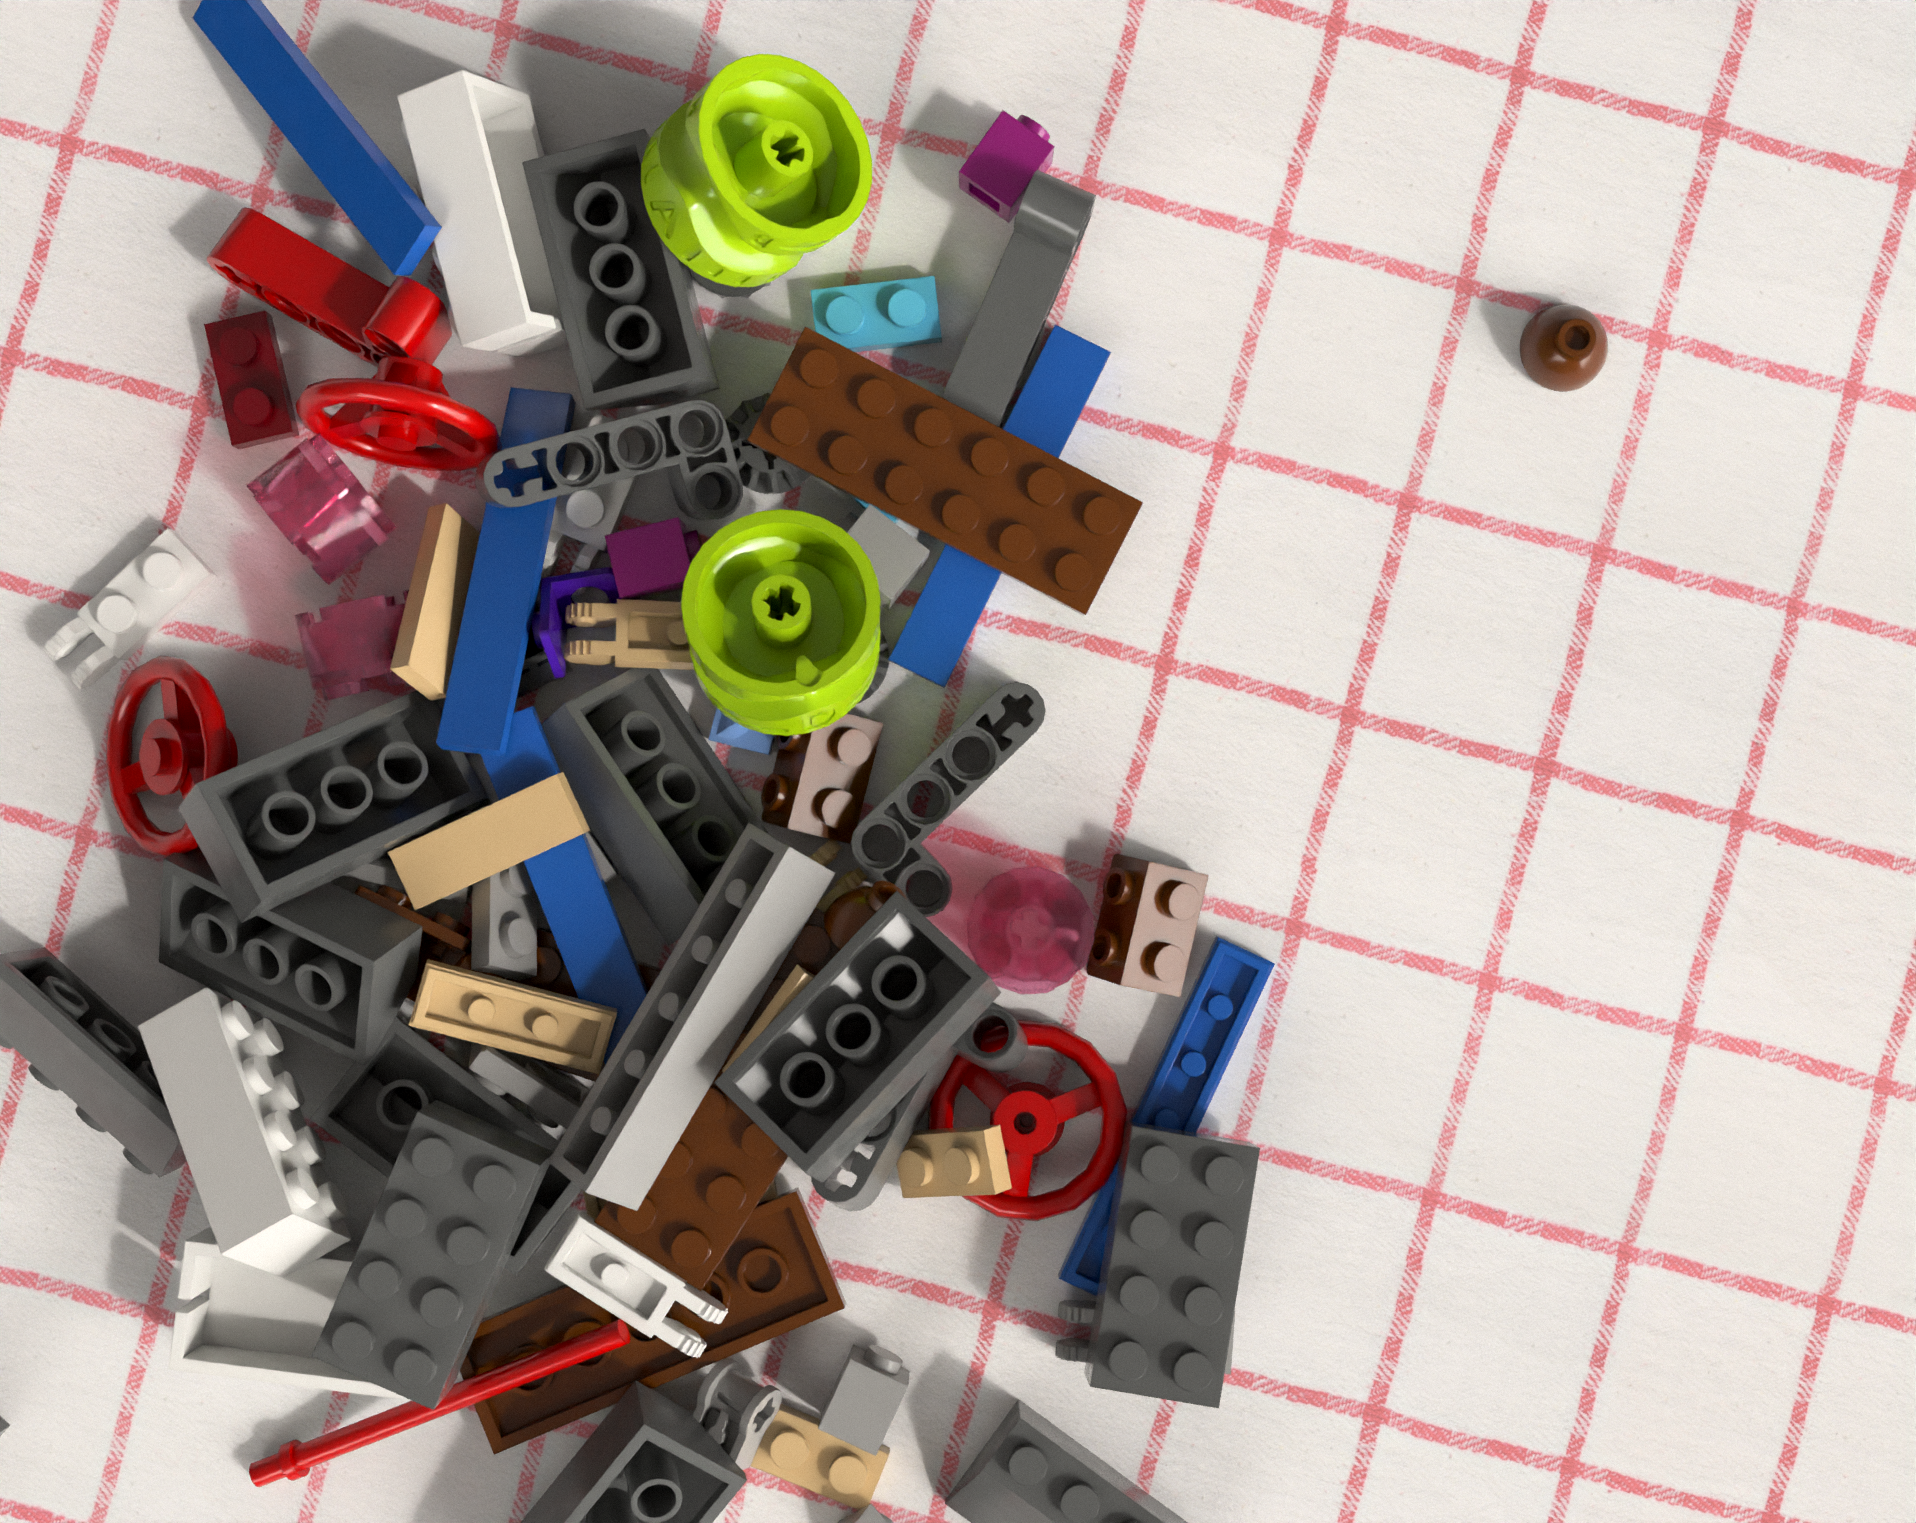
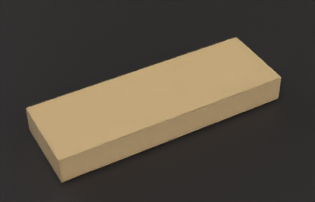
[390,503,480,701]
[388,772,590,910]
[409,959,617,1074]

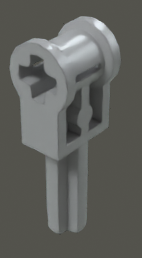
[692,1358,782,1470]

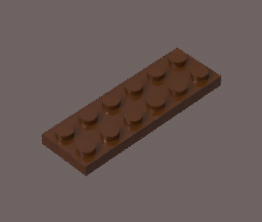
[747,326,1143,615]
[594,907,839,1291]
[460,1187,846,1455]

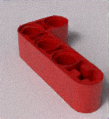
[207,207,452,368]

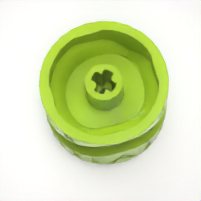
[641,54,872,287]
[681,509,881,736]

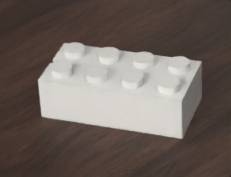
[397,70,568,358]
[138,988,351,1278]
[168,1227,412,1401]

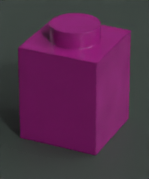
[959,110,1055,223]
[604,517,702,600]

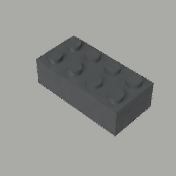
[178,690,488,923]
[312,1100,554,1410]
[1084,1121,1260,1408]

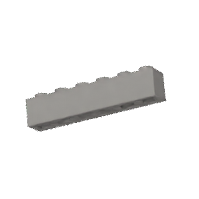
[548,823,835,1211]

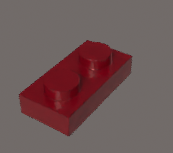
[204,310,299,449]

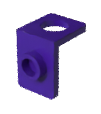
[532,567,622,678]

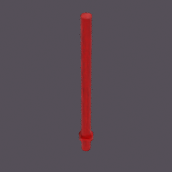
[249,1319,630,1487]

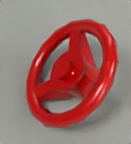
[295,356,502,471]
[106,655,238,857]
[928,1020,1127,1221]

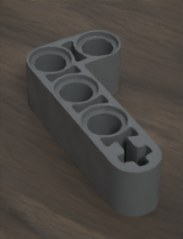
[942,170,1096,427]
[475,400,743,520]
[851,682,1046,917]
[811,1002,1028,1211]

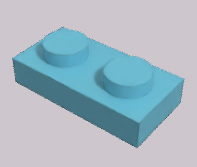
[811,276,942,352]

